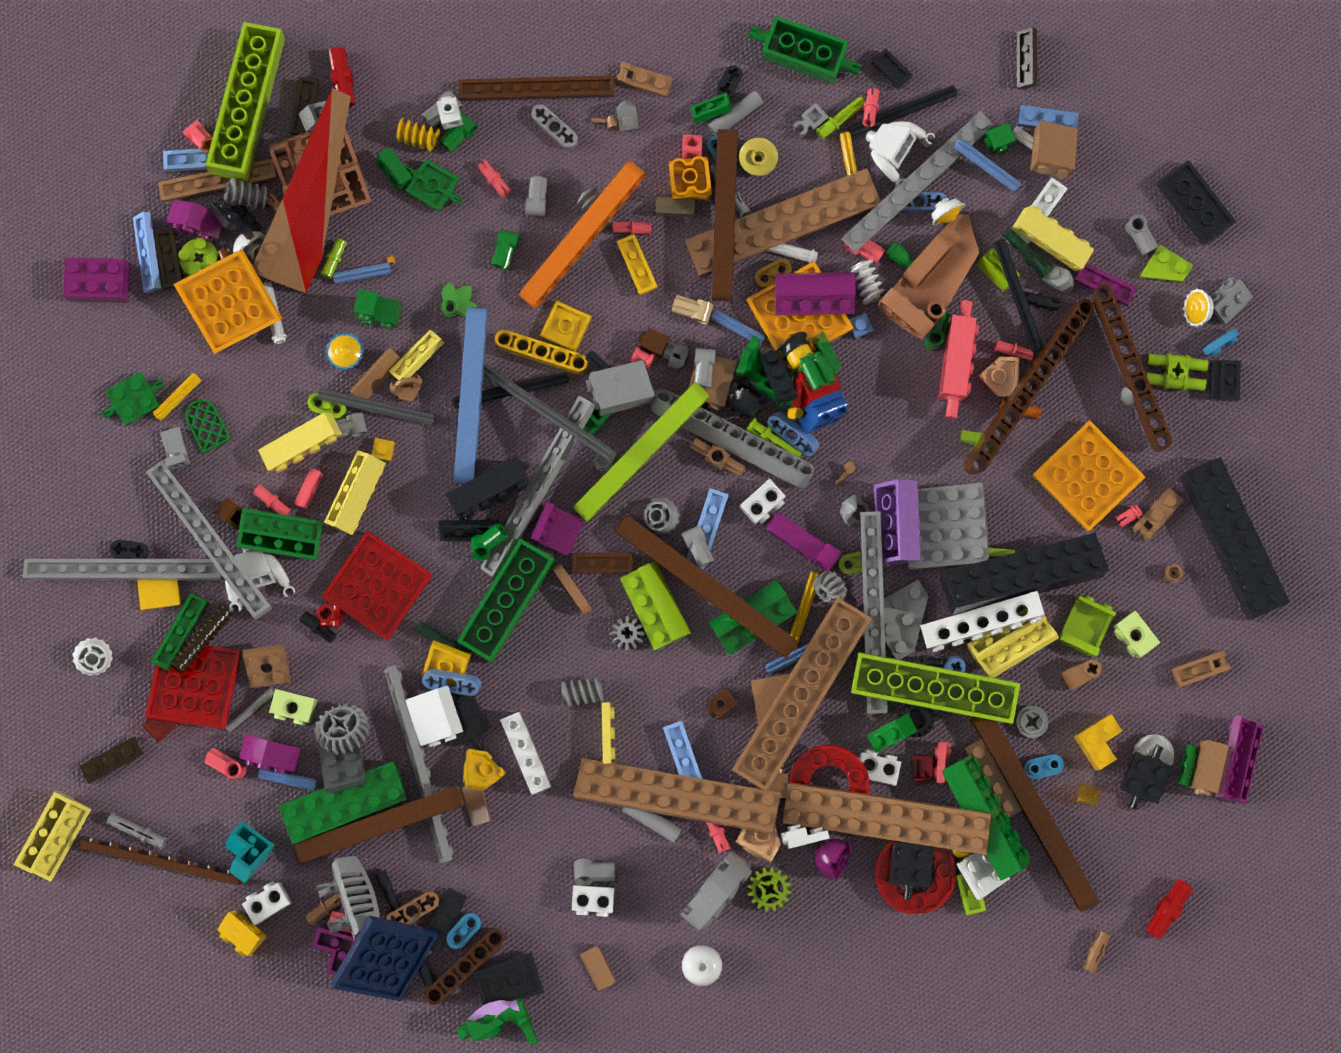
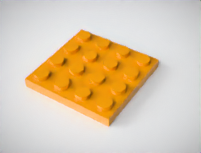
[174,249,282,354]
[746,261,854,367]
[1032,420,1145,532]

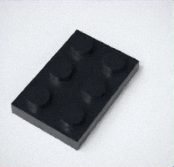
[473,952,544,1005]

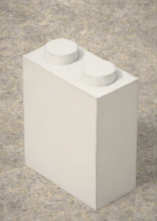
[405,686,463,748]

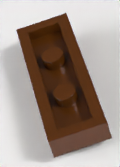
[572,553,633,574]

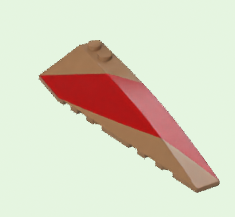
[253,88,351,293]

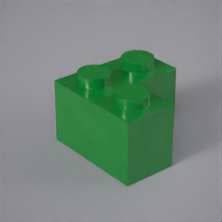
[354,289,402,329]

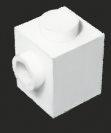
[437,96,463,130]

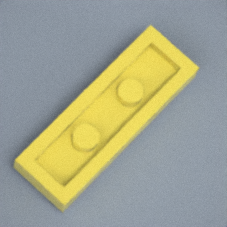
[389,330,444,381]
[602,702,615,764]

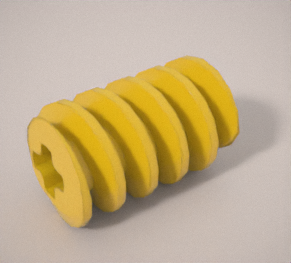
[397,118,440,152]

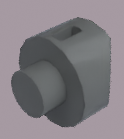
[663,342,690,370]

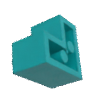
[225,821,274,883]

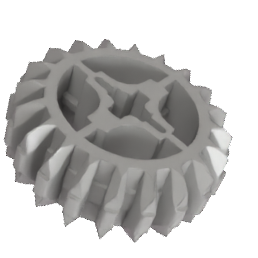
[314,703,370,755]

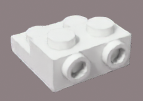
[780,824,829,848]

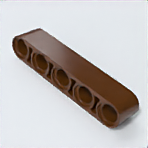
[425,928,506,1005]

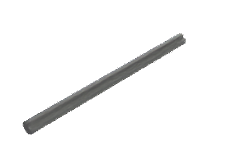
[483,363,616,461]

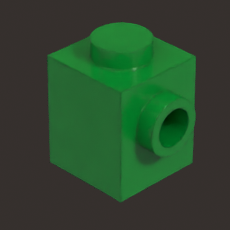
[983,123,1016,154]

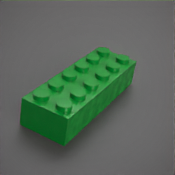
[457,538,556,663]
[942,754,1030,881]
[278,761,410,844]

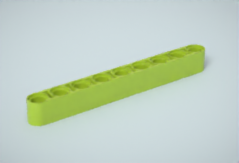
[573,382,710,522]

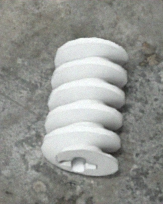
[850,260,885,305]

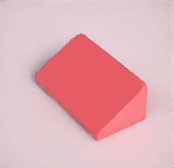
[294,469,324,510]

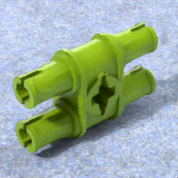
[1146,352,1208,392]

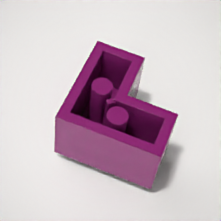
[166,200,223,241]
[239,735,300,774]
[312,926,354,975]

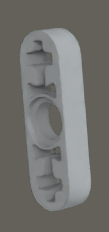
[531,105,578,150]

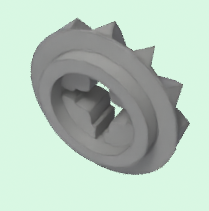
[1016,706,1049,738]

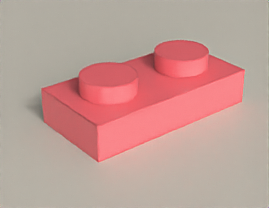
[934,742,951,783]

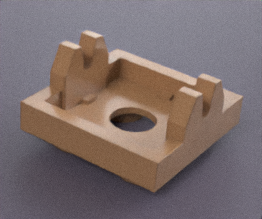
[243,645,291,688]

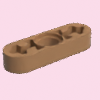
[552,563,592,616]
[385,891,439,924]

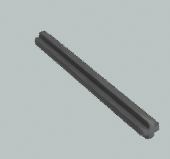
[317,388,435,425]

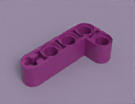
[765,512,841,571]

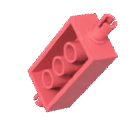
[938,300,979,419]

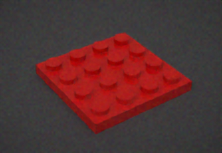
[321,531,433,641]
[145,639,242,730]

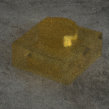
[1076,783,1099,808]

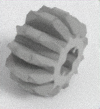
[813,570,847,606]
[610,616,644,651]

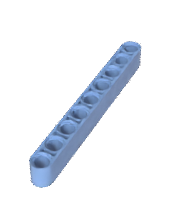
[454,307,488,484]

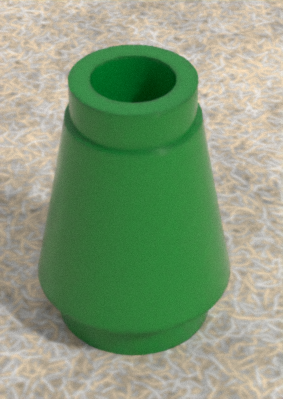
[884,241,914,269]

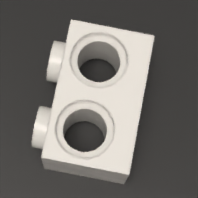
[739,479,786,525]
[859,750,901,786]
[242,881,293,925]
[572,885,615,917]

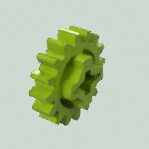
[747,867,791,912]

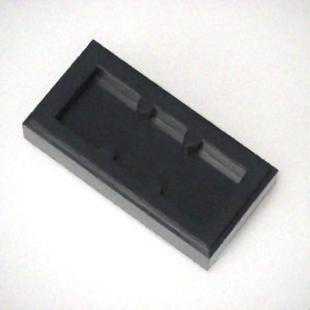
[871,48,913,90]

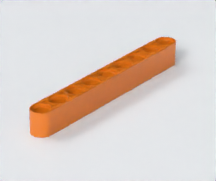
[519,160,646,309]

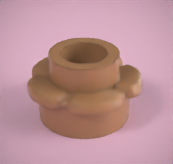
[1164,563,1183,583]

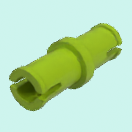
[320,238,347,279]

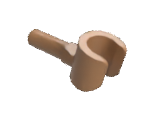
[591,116,619,130]
[834,461,856,486]

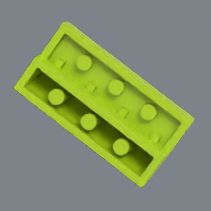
[620,562,691,650]

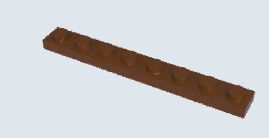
[459,75,615,101]
[80,837,242,885]

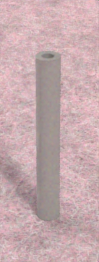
[226,687,275,733]

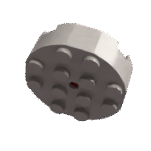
[680,851,752,931]

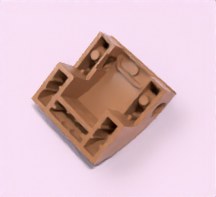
[269,126,371,216]

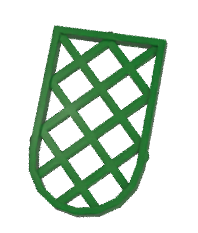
[185,399,232,454]

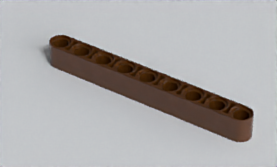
[712,129,738,302]
[1092,284,1172,452]
[292,786,465,865]

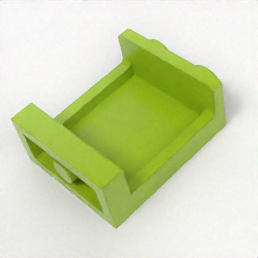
[1057,595,1116,658]

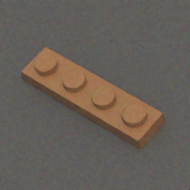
[964,739,1022,817]

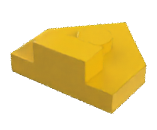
[463,749,506,790]

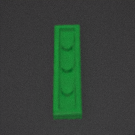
[151,593,209,672]

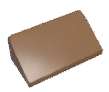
[462,787,492,827]
[580,945,616,991]

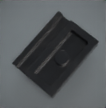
[1209,359,1241,401]

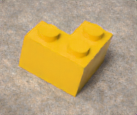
[1074,714,1122,771]

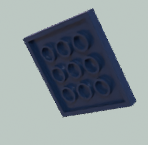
[330,915,439,1001]

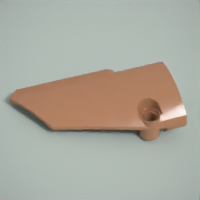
[877,214,980,339]

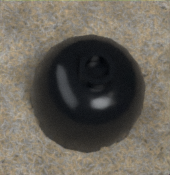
[727,380,768,417]

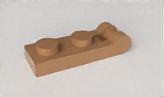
[615,62,673,98]
[1132,488,1184,541]
[1171,650,1231,688]

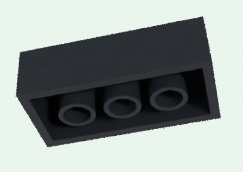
[445,456,530,520]

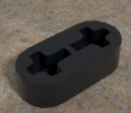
[716,65,742,100]
[110,540,150,559]

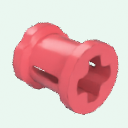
[630,346,656,370]

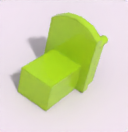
[960,430,989,449]

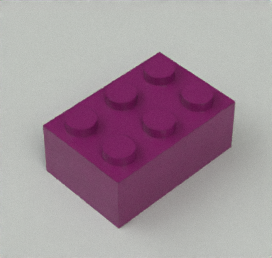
[63,258,130,303]

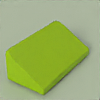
[976,248,1021,291]

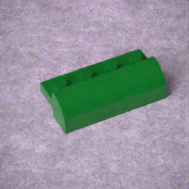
[236,508,323,561]
[708,580,798,656]

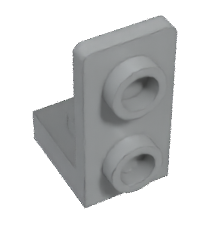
[160,427,191,470]

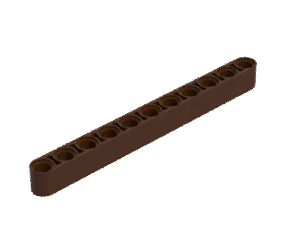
[964,299,1094,475]
[614,515,799,658]
[970,716,1099,913]

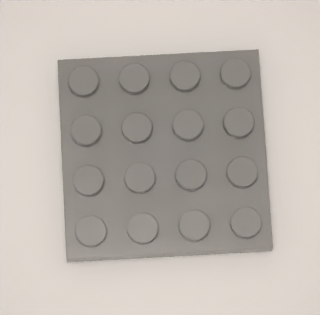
[908,483,989,570]

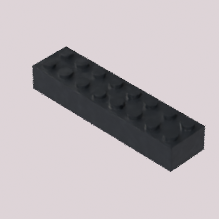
[1179,457,1290,620]
[940,533,1109,616]

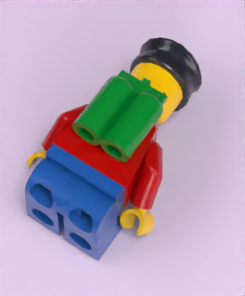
[778,332,848,434]

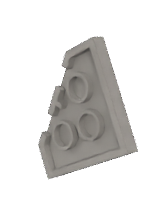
[884,580,928,660]

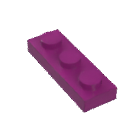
[1074,263,1137,306]

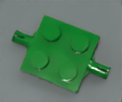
[405,159,463,212]
[102,372,165,426]

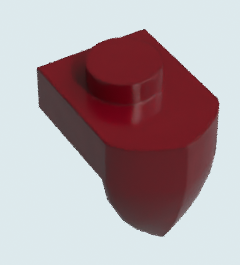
[913,754,935,784]

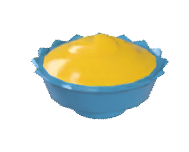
[325,332,364,370]

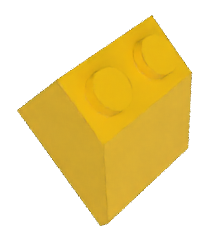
[217,910,268,956]

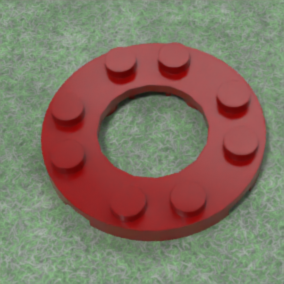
[789,744,870,794]
[874,840,956,914]

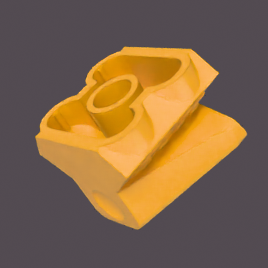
[668,156,712,201]

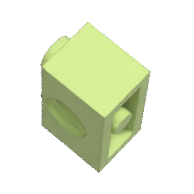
[1113,611,1160,659]
[269,689,318,726]

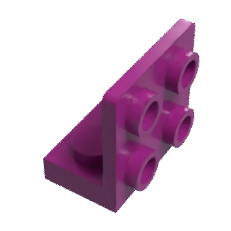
[531,501,584,556]

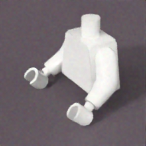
[866,121,935,188]
[225,549,295,612]

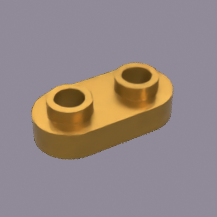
[755,259,792,289]

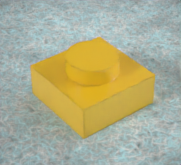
[371,438,395,462]

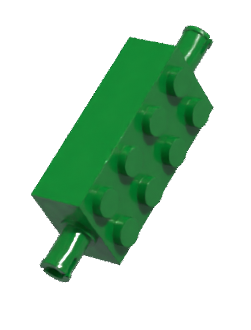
[748,16,862,84]

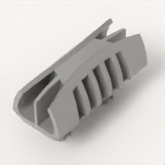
[316,856,380,941]

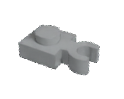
[793,103,829,137]

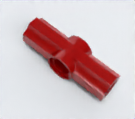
[328,46,356,107]
[317,604,344,627]
[1145,879,1194,940]

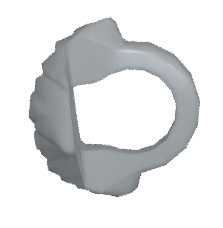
[840,495,869,527]

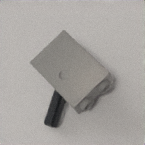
[585,351,655,416]

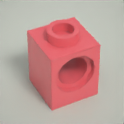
[682,135,702,159]

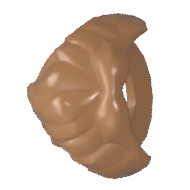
[390,374,422,401]

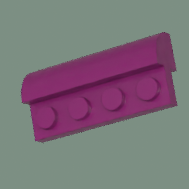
[775,272,856,315]
[1216,715,1264,804]

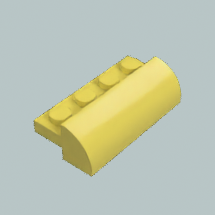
[967,608,1059,678]
[13,791,91,882]

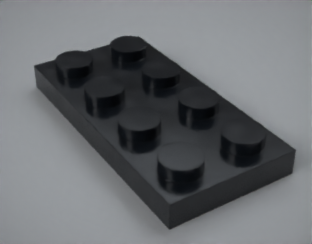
[1156,160,1236,246]

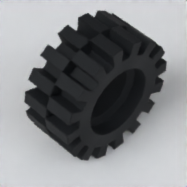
[897,704,935,738]

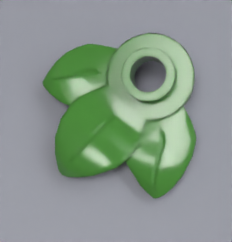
[440,283,477,318]

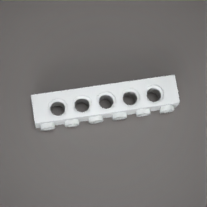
[920,591,1045,652]

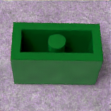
[866,714,917,753]

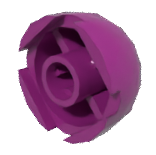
[814,839,852,881]

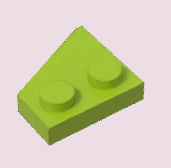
[1139,245,1193,283]

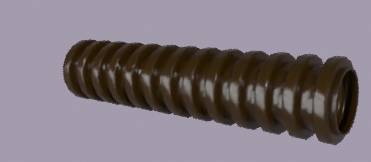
[170,604,234,674]

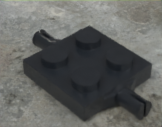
[209,198,262,240]
[451,693,491,750]
[1119,744,1174,810]
[888,842,934,900]

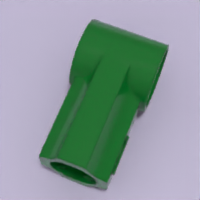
[439,113,478,153]
[491,228,520,270]
[924,309,950,351]
[471,523,508,561]

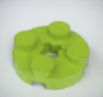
[178,238,219,276]

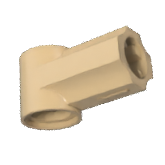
[672,295,714,324]

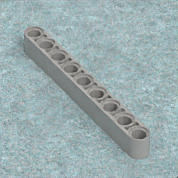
[651,389,814,488]

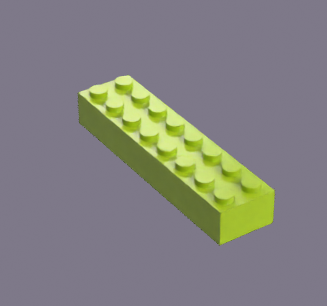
[205,22,285,182]
[851,652,1020,724]

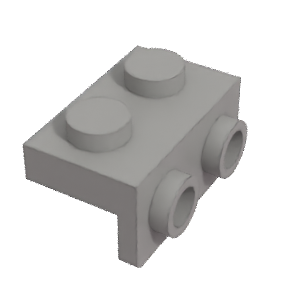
[1210,278,1253,324]

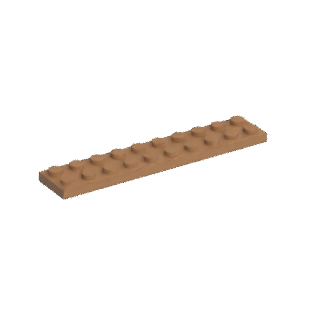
[685,168,881,277]
[732,597,872,792]
[573,758,781,834]
[783,782,992,855]

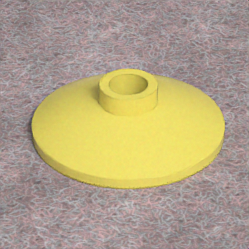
[739,138,778,176]

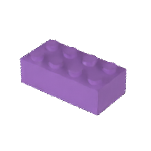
[874,479,921,565]

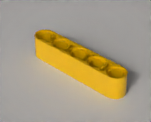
[495,330,588,375]

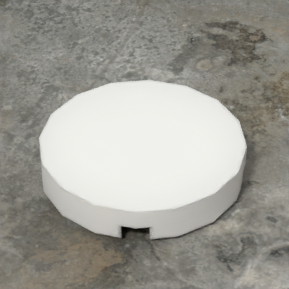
[1133,734,1174,765]

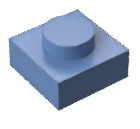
[849,313,874,339]

